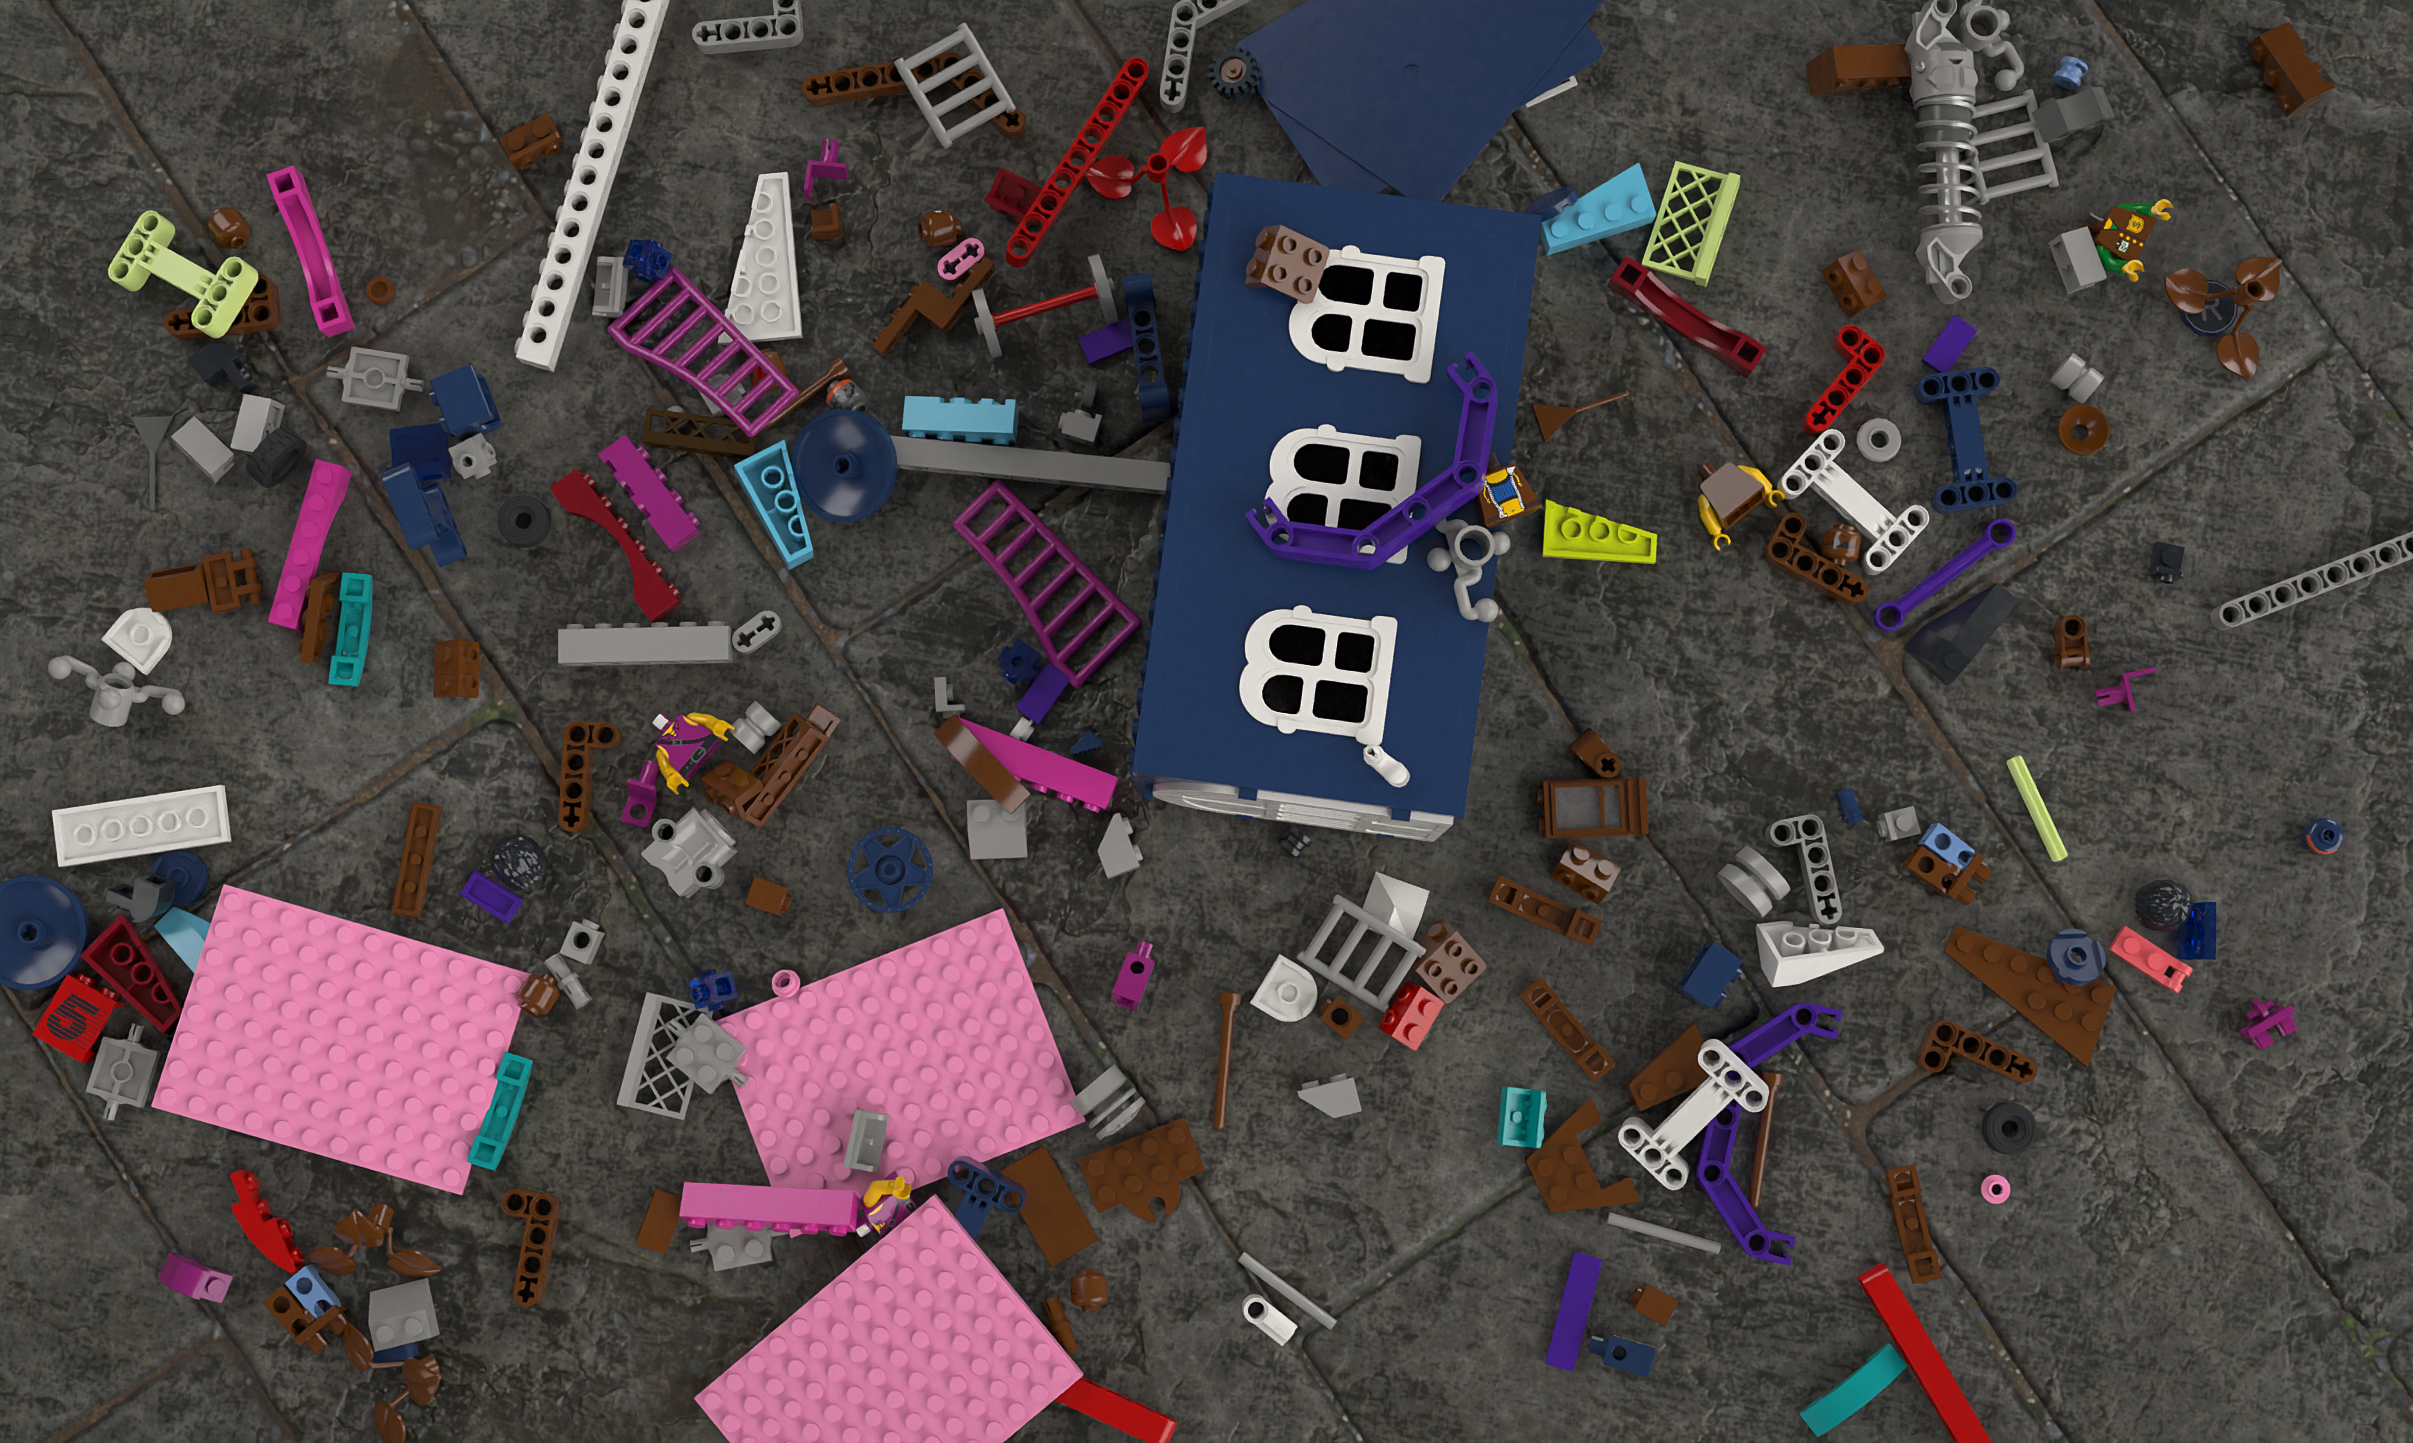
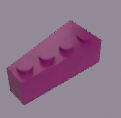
[598,435,701,553]

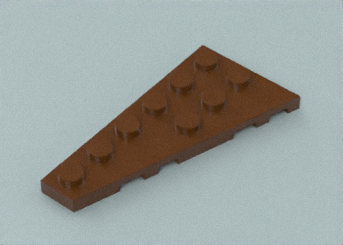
[1943,925,2116,1067]

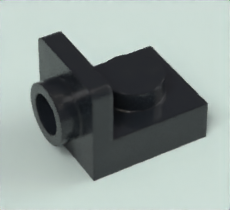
[2148,541,2185,584]

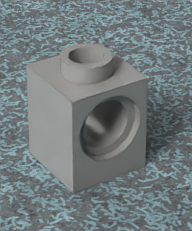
[559,919,605,965]

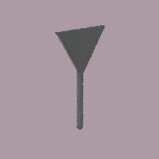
[132,416,174,511]

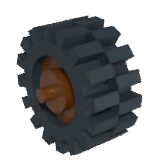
[1208,46,1262,101]

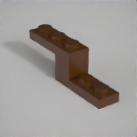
[873,257,996,358]

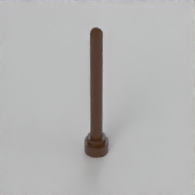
[736,356,852,444]
[1213,992,1241,1130]
[1748,1071,1784,1209]

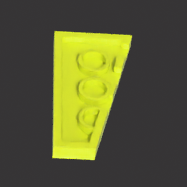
[1542,500,1657,564]

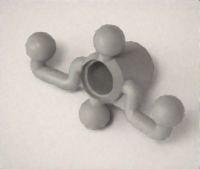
[1956,0,2024,91]
[1427,518,1510,622]
[48,655,185,727]

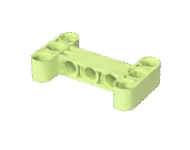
[108,210,258,338]

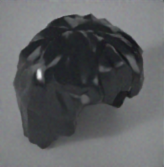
[491,834,548,891]
[2135,879,2195,932]

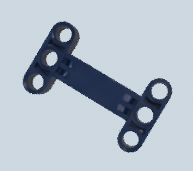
[1123,273,1171,423]
[1913,367,2018,514]
[381,462,468,567]
[947,1156,1028,1241]

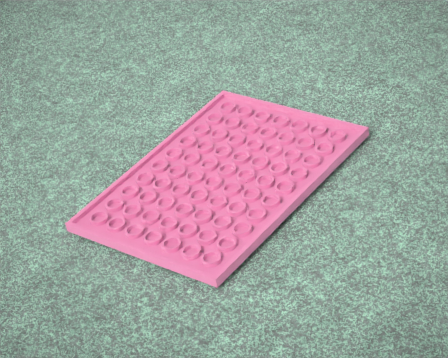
[151,884,532,1195]
[715,908,1086,1238]
[694,1194,1084,1443]

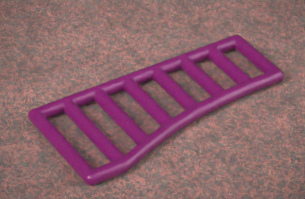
[607,267,799,437]
[952,480,1142,688]

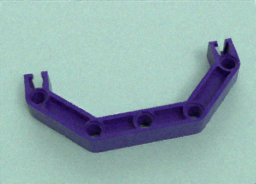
[1244,351,1498,570]
[1694,1003,1843,1265]

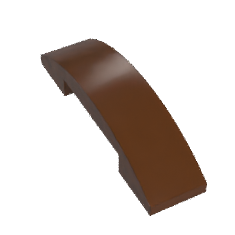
[933,714,1032,814]
[1487,875,1603,947]
[1519,977,1617,1083]
[1886,1164,1942,1284]

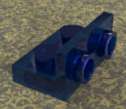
[2177,902,2216,960]

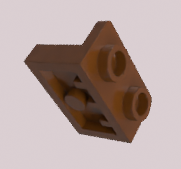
[499,113,565,170]

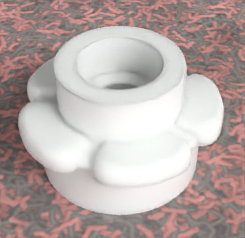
[1010,717,1034,742]

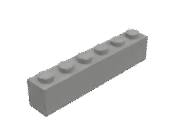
[558,621,733,666]

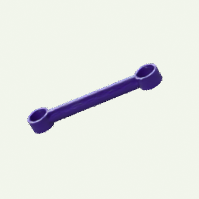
[1873,519,2016,632]

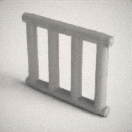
[894,23,1016,149]
[1964,89,2059,205]
[1297,894,1426,1013]

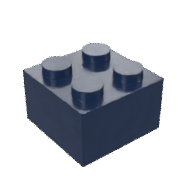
[1674,941,1743,1009]

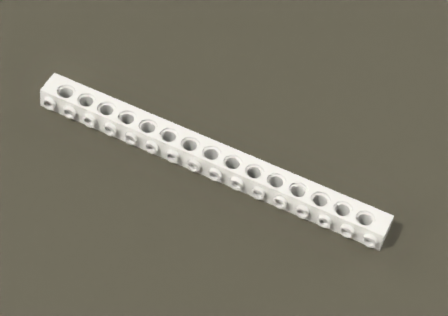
[514,0,670,372]

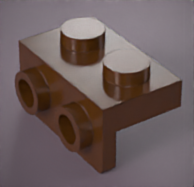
[1821,249,1887,318]
[433,639,480,699]
[701,760,764,820]
[1550,838,1621,904]

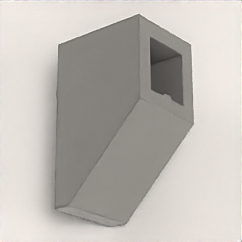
[1098,813,1143,879]
[1297,1073,1362,1118]

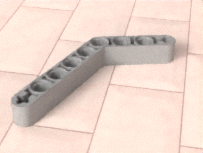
[1160,0,1251,113]

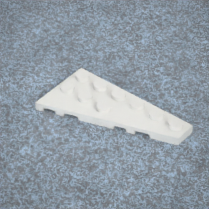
[718,172,803,346]

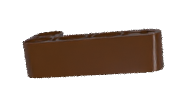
[164,273,281,341]
[1763,512,1869,606]
[558,721,623,833]
[1915,1020,2038,1083]
[501,1188,561,1307]

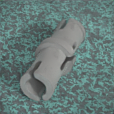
[544,953,592,1009]

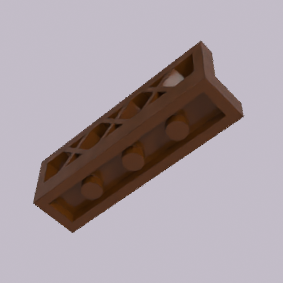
[742,711,830,828]

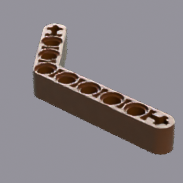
[802,52,1026,140]

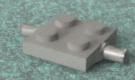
[327,347,424,412]
[666,1013,749,1094]
[86,1023,161,1120]
[690,1224,789,1271]

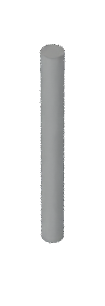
[1607,1212,1721,1254]
[1238,1252,1337,1330]

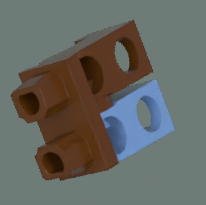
[1900,823,1992,905]
[262,1263,349,1354]

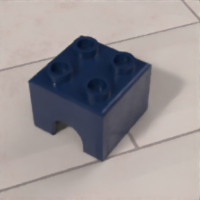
[429,365,503,442]

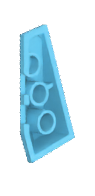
[154,906,211,974]

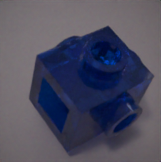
[622,239,672,282]
[997,638,1042,685]
[689,969,738,1012]

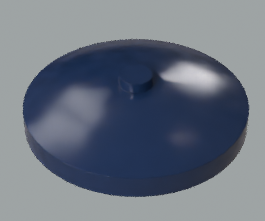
[792,409,898,522]
[0,876,90,990]

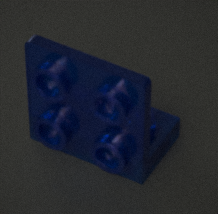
[386,423,452,482]

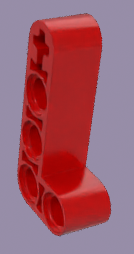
[1801,325,1885,436]

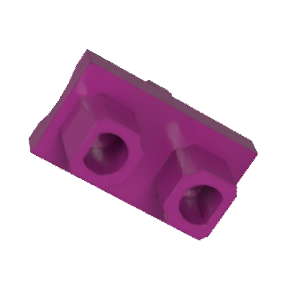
[2238,999,2297,1050]

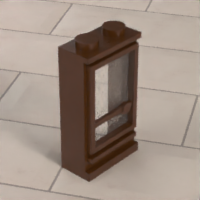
[1536,777,1649,840]

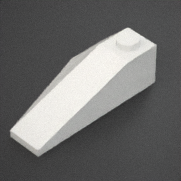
[1756,921,1884,987]

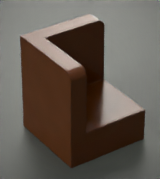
[811,203,843,241]

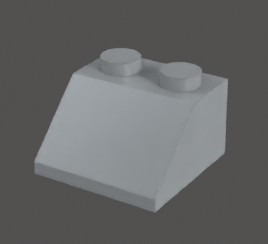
[967,799,1028,860]
[369,1278,440,1351]

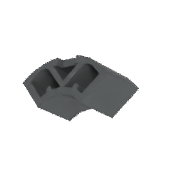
[2032,85,2115,143]

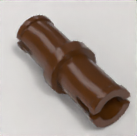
[1041,1296,1080,1355]

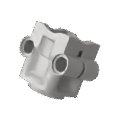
[641,807,738,898]

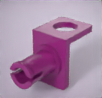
[804,139,848,201]
[2094,667,2156,713]
[621,761,660,829]

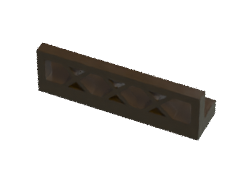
[642,408,759,460]

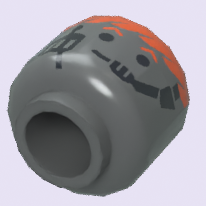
[826,379,868,413]

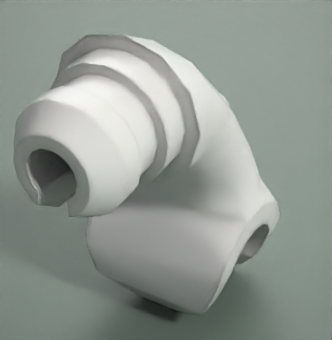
[1363,744,1410,788]

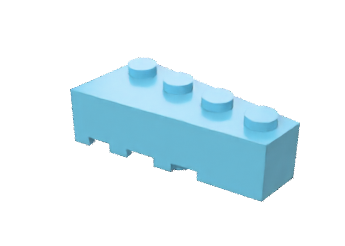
[1539,163,1657,256]
[902,396,1019,447]
[734,440,813,570]

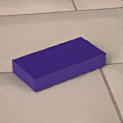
[1921,315,1978,373]
[1079,318,1134,365]
[1016,662,1071,725]
[459,870,524,924]

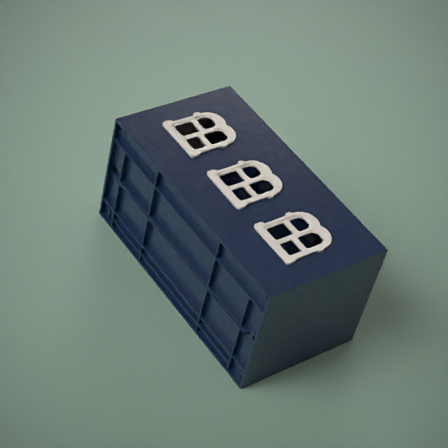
[1127,172,1542,842]

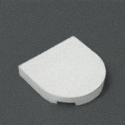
[101,607,172,675]
[1250,954,1318,1022]

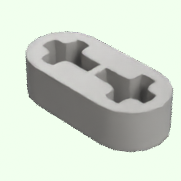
[732,611,782,654]

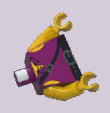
[651,712,735,795]
[856,1171,921,1239]

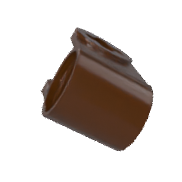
[2053,614,2090,670]
[1568,727,1621,779]

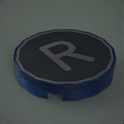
[2179,280,2238,337]

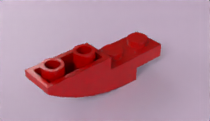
[230,1169,304,1273]

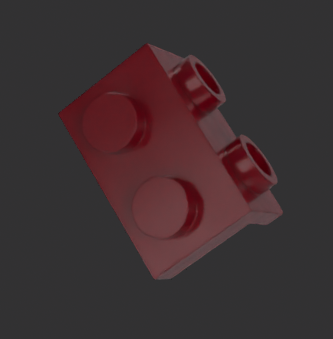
[984,167,1047,223]

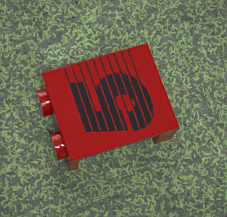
[32,972,126,1063]

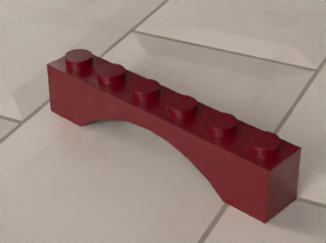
[1607,255,1767,379]
[549,468,682,623]

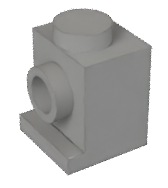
[1058,410,1103,447]

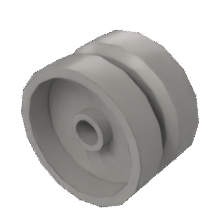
[1717,846,1791,918]

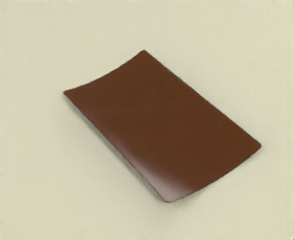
[999,1146,1098,1267]

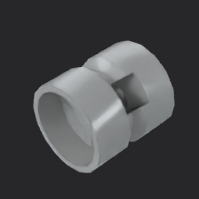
[2049,352,2104,404]
[728,701,782,754]

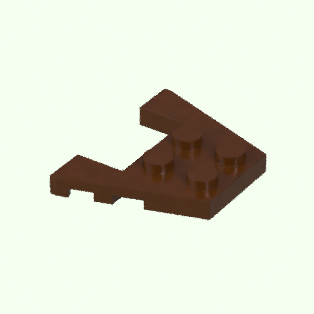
[1525,1099,1641,1213]

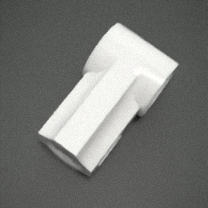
[1242,1294,1297,1346]

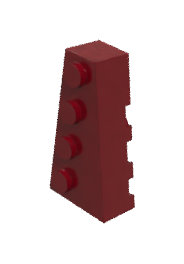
[80,914,184,1035]

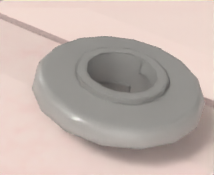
[1857,418,1901,462]

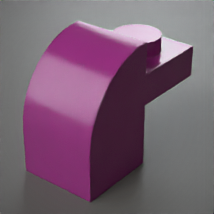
[158,1252,233,1303]

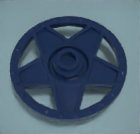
[848,827,933,913]

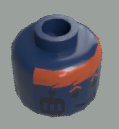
[2300,818,2344,856]

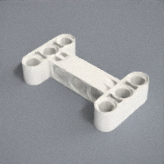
[1777,429,1929,575]
[1618,1039,1769,1190]

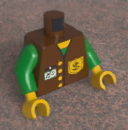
[2082,199,2173,282]

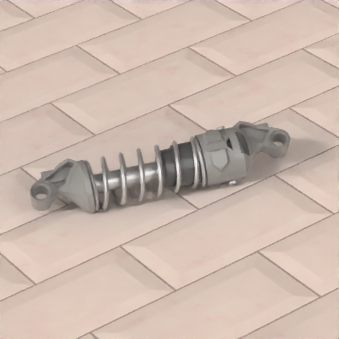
[1904,0,1983,304]

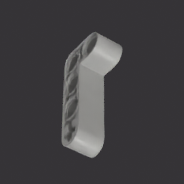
[692,0,804,54]
[1765,815,1842,925]

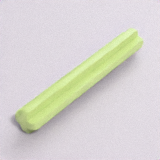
[2006,756,2068,862]

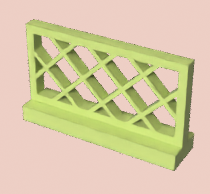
[1642,161,1740,287]

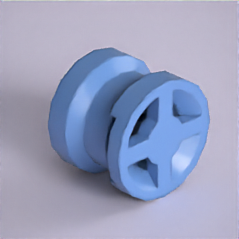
[2053,56,2088,90]

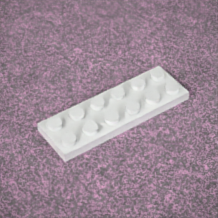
[52,785,231,867]

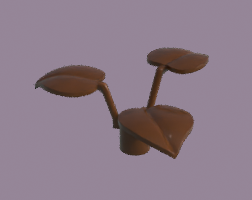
[2164,257,2282,379]
[307,1204,442,1278]
[343,1321,442,1443]

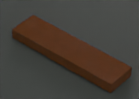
[391,801,443,918]

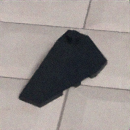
[1903,583,2019,685]

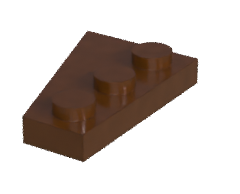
[298,570,342,664]

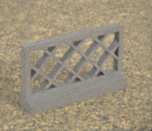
[617,992,714,1120]

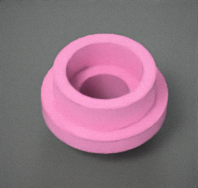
[772,970,800,998]
[1981,1175,2010,1204]

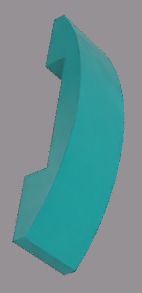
[328,572,373,687]
[467,1052,533,1171]
[1799,1342,1907,1437]

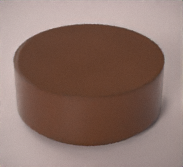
[366,276,396,306]

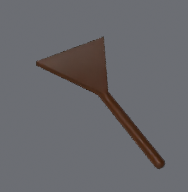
[1532,391,1629,442]

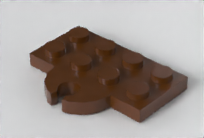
[1078,1117,1205,1221]

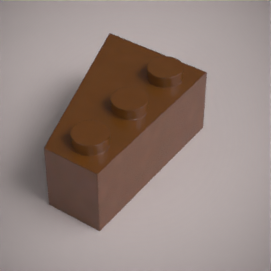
[2250,22,2336,117]
[1805,44,1911,96]
[1624,1023,1712,1111]

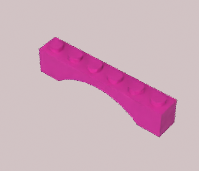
[267,166,355,337]
[268,459,352,633]

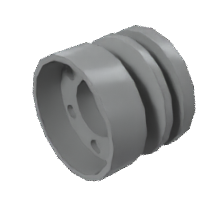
[1069,1064,1146,1140]

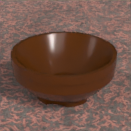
[2057,404,2110,456]

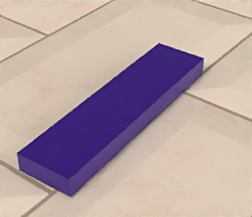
[1545,1251,1603,1372]

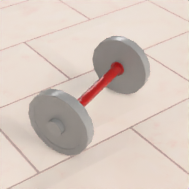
[972,254,1118,359]

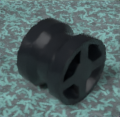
[1277,825,1313,860]

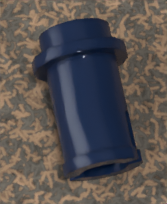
[1835,787,1864,825]

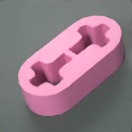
[937,238,985,283]

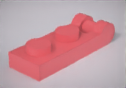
[2108,926,2193,994]

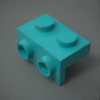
[1497,1086,1547,1149]

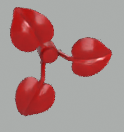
[1086,127,1207,252]

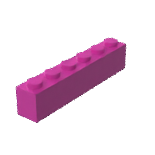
[946,717,1118,813]
[679,1182,860,1236]

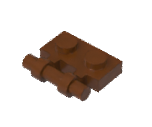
[202,548,263,614]

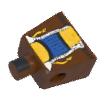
[1474,452,1541,530]

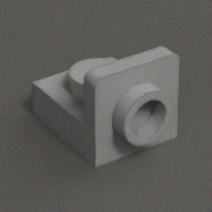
[934,677,966,719]
[1877,806,1921,842]

